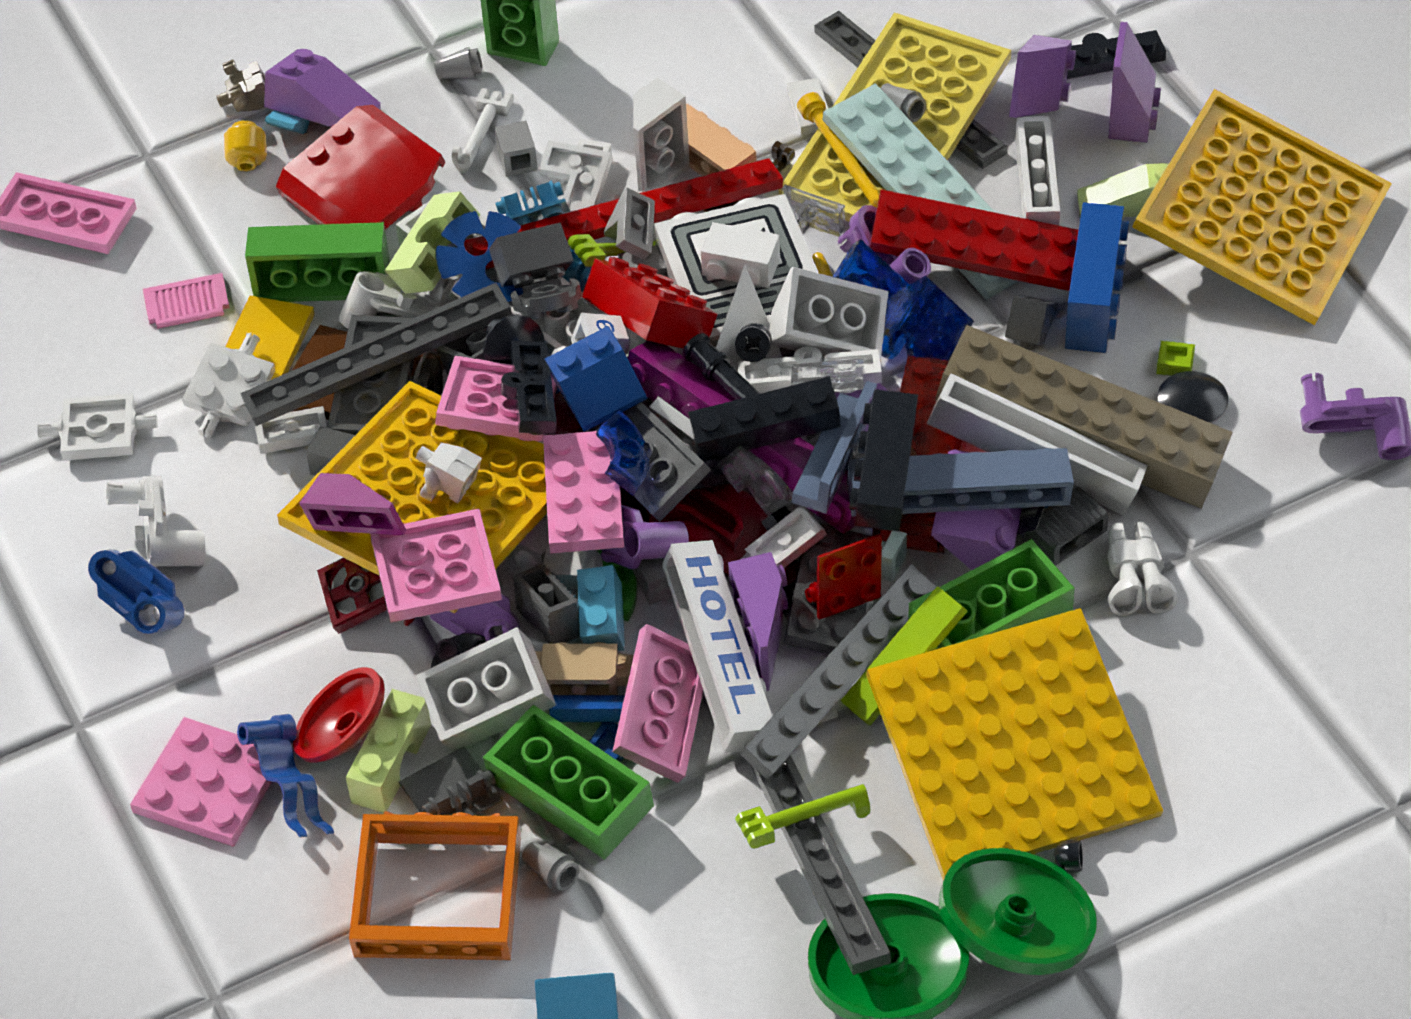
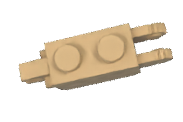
[535,642,634,695]

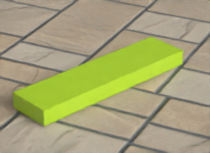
[840,586,967,726]

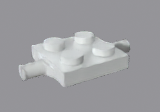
[182,333,275,438]
[37,393,158,461]

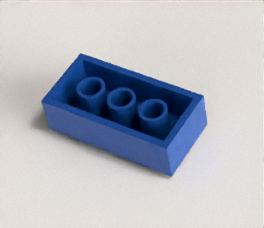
[1065,202,1129,353]

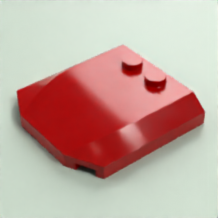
[275,105,446,230]

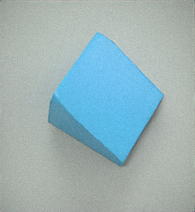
[265,110,310,134]

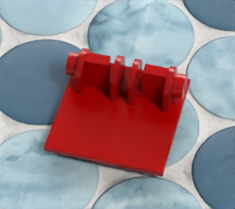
[805,534,882,620]

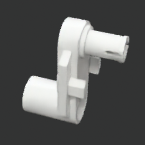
[339,271,458,328]
[106,476,205,566]

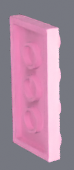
[0,172,137,254]
[543,430,624,554]
[612,624,703,783]

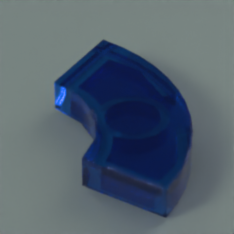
[596,410,649,496]

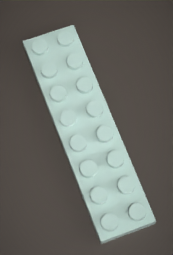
[822,83,1018,300]

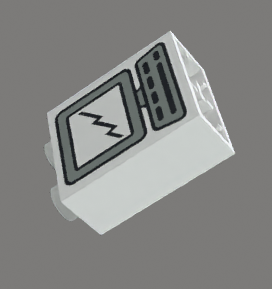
[654,194,818,350]

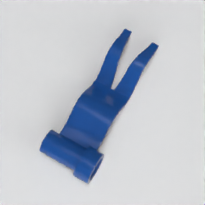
[237,714,334,838]

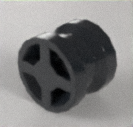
[735,323,773,362]

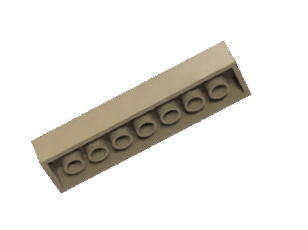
[935,325,1233,509]

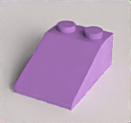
[1108,22,1161,143]
[1009,35,1076,118]
[264,49,381,127]
[728,552,788,691]

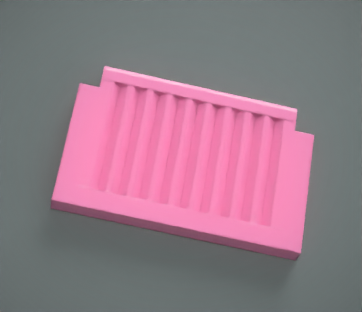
[143,273,230,329]

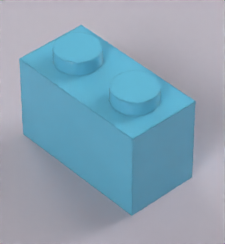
[577,565,625,651]

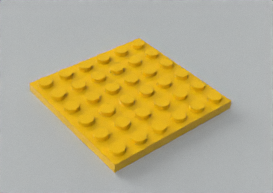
[1132,89,1392,326]
[277,381,547,614]
[866,608,1163,880]

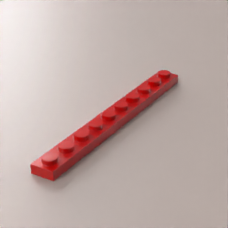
[464,158,783,270]

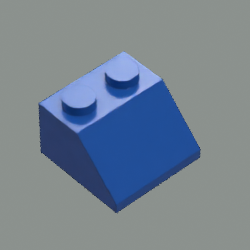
[545,326,648,432]

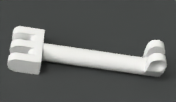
[452,88,514,173]

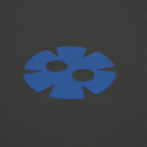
[436,211,523,302]

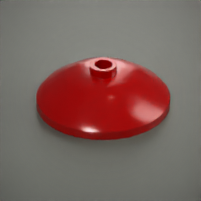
[293,667,385,763]

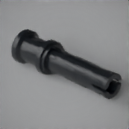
[682,333,760,400]

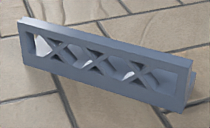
[792,381,877,514]

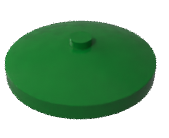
[938,848,1097,975]
[808,893,969,1019]

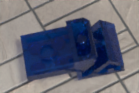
[833,239,974,375]

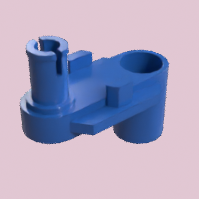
[88,549,185,634]

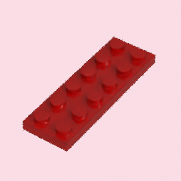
[869,189,1079,291]

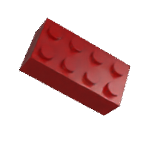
[582,256,718,349]

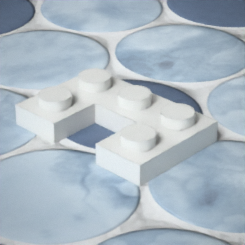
[528,140,613,212]

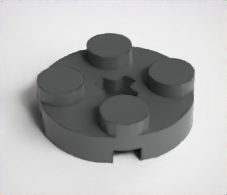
[511,278,582,319]

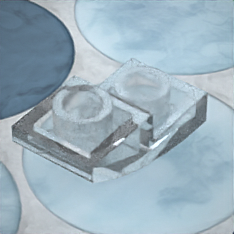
[717,446,793,516]

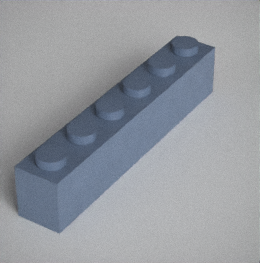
[847,448,1074,517]

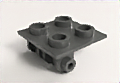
[399,746,503,816]

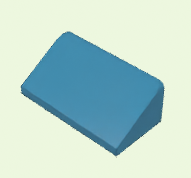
[535,973,618,1019]

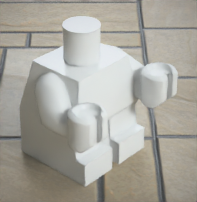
[416,443,482,503]

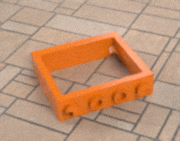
[349,811,521,960]

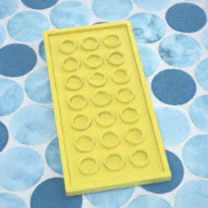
[778,12,1011,222]

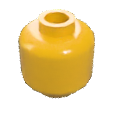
[224,120,267,172]

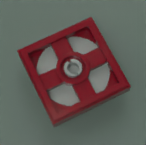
[317,557,387,634]

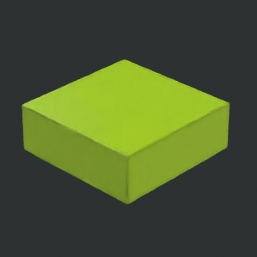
[1156,340,1195,376]

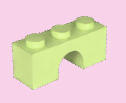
[385,191,481,294]
[346,689,431,813]

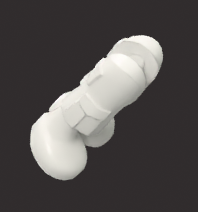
[1107,522,1178,616]

